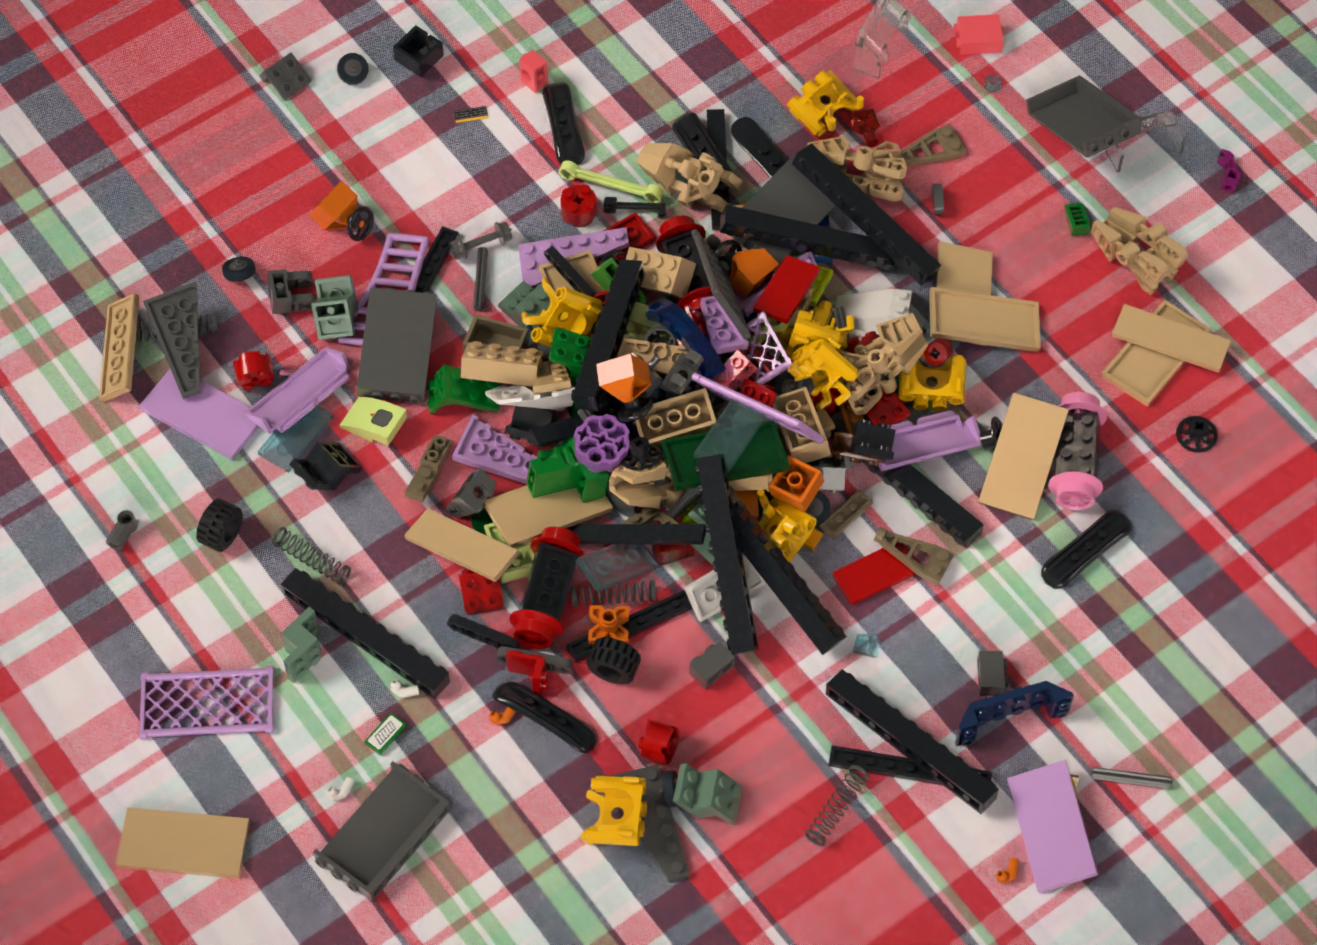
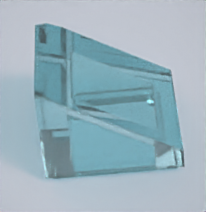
[853,634,881,657]

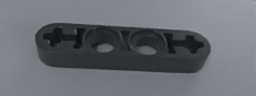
[544,246,596,297]
[447,614,520,649]

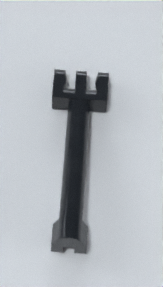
[603,197,666,219]

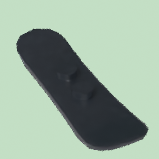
[542,82,585,165]
[672,112,734,193]
[731,117,788,178]
[1041,510,1132,589]
[492,682,597,753]

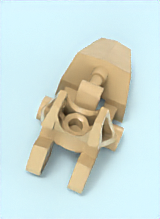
[807,136,907,202]
[636,143,743,213]
[1091,207,1188,295]
[836,313,928,415]
[609,455,702,509]

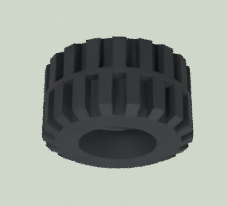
[196,498,243,552]
[586,637,641,684]

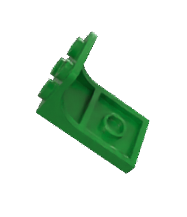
[549,327,591,387]
[427,365,500,414]

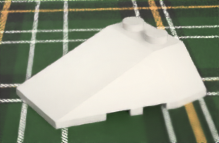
[834,288,913,334]
[485,385,575,411]

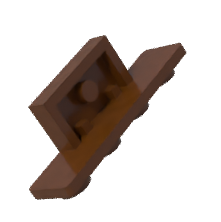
[830,432,886,466]

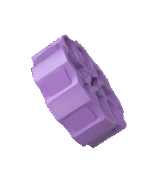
[574,414,630,473]

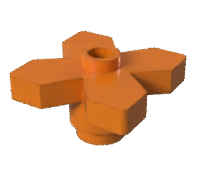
[588,605,629,644]

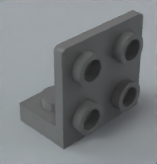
[259,52,312,100]

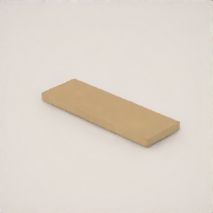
[99,293,140,402]
[1112,304,1231,373]
[404,508,519,582]

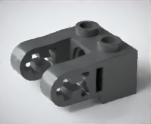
[267,270,317,314]
[659,350,704,397]
[446,468,497,518]

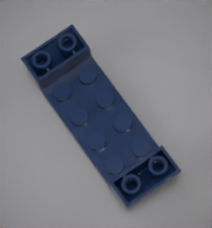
[955,681,1074,746]

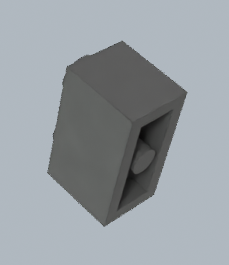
[689,641,735,689]
[977,651,1008,696]

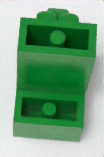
[526,436,610,503]

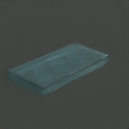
[694,400,765,473]
[258,405,334,472]
[575,544,658,592]

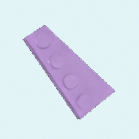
[700,296,749,355]

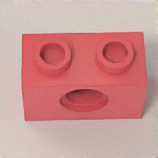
[519,49,548,93]

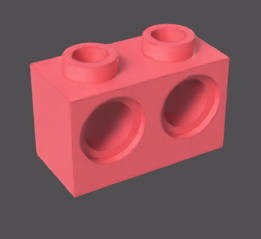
[712,350,758,391]

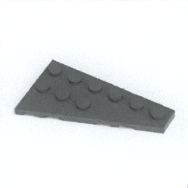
[143,281,201,400]
[611,764,689,883]

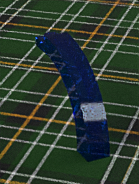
[645,298,726,379]

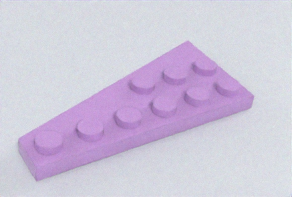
[518,227,629,288]
[452,414,538,484]

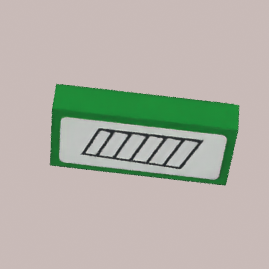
[364,713,407,755]

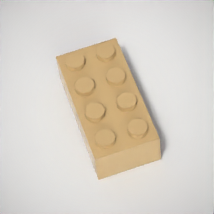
[625,247,696,298]
[461,341,543,387]
[772,387,831,464]
[633,388,719,451]

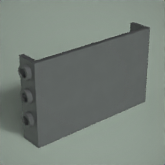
[1026,75,1142,158]
[733,154,837,265]
[356,287,437,404]
[313,761,451,901]

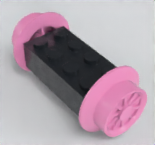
[1048,392,1107,510]

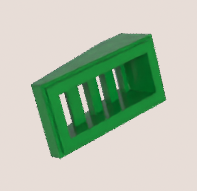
[1064,203,1091,236]

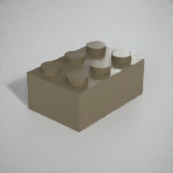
[463,314,529,353]

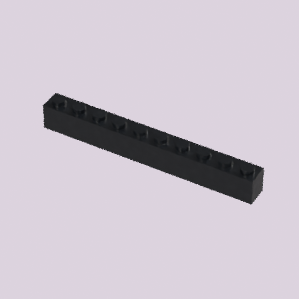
[792,143,941,286]
[720,204,898,271]
[571,260,645,411]
[830,409,984,548]
[695,454,759,654]
[702,486,847,655]
[280,568,450,700]
[825,669,999,814]

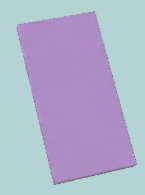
[139,369,259,461]
[1007,760,1098,893]

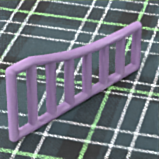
[338,233,429,346]

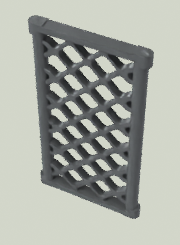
[691,229,751,340]

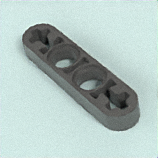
[496,646,574,674]

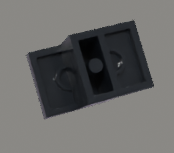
[504,406,560,445]
[849,419,896,461]
[289,442,363,491]

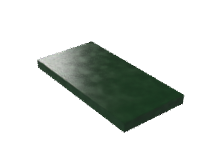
[661,420,790,491]

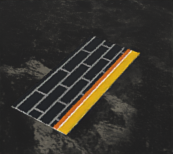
[454,106,489,123]

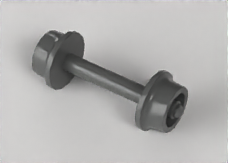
[449,222,512,260]

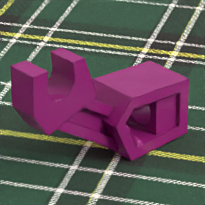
[1217,149,1241,193]

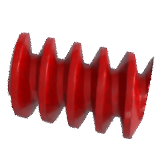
[924,338,953,365]

